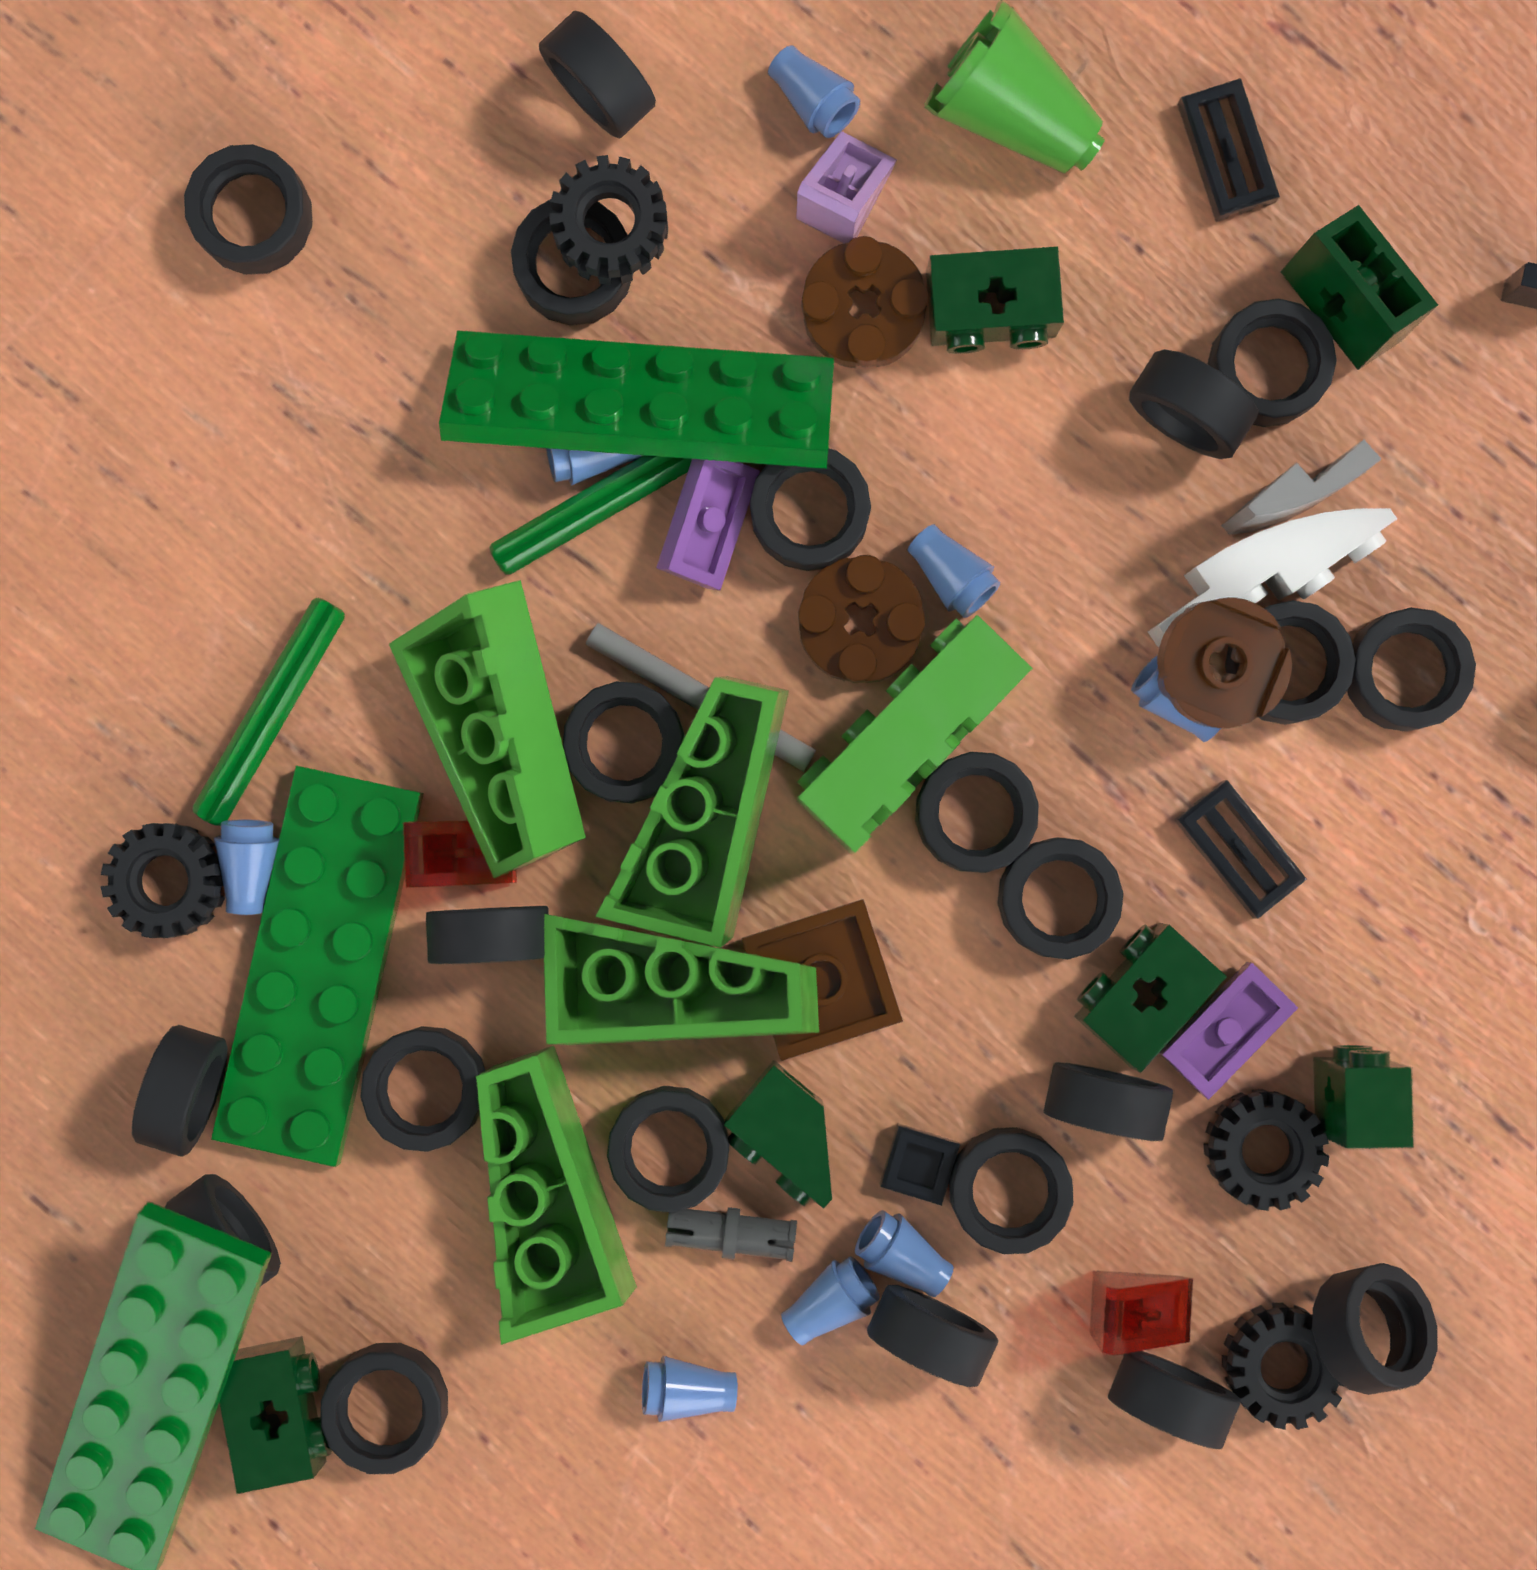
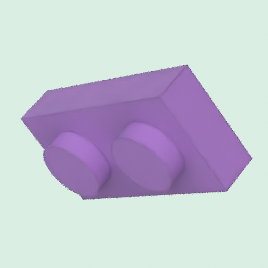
[656,459,760,591]
[1159,962,1298,1100]

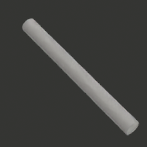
[586,623,816,772]

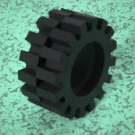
[549,155,668,285]
[101,823,225,938]
[1203,1089,1330,1211]
[1222,1303,1345,1430]

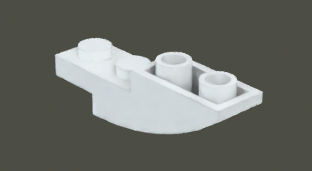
[1148,508,1397,648]

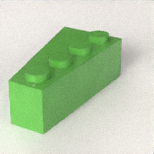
[389,580,586,878]
[797,615,1033,854]
[595,676,789,948]
[544,914,819,1045]
[476,1045,637,1345]

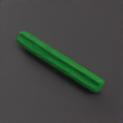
[489,455,692,575]
[192,597,345,826]

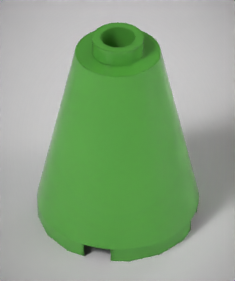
[924,0,1105,174]

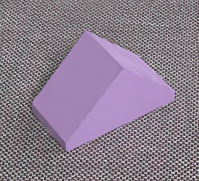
[796,131,897,243]

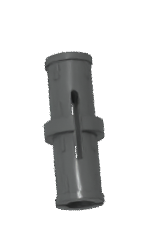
[665,1207,797,1262]

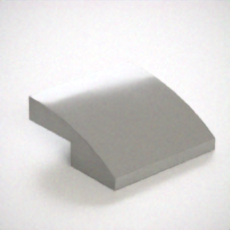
[1222,440,1381,535]

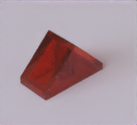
[403,821,517,888]
[1090,1270,1193,1356]

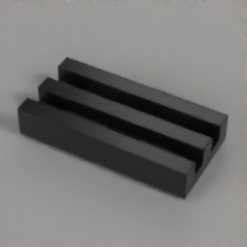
[1177,78,1280,222]
[1174,780,1307,919]

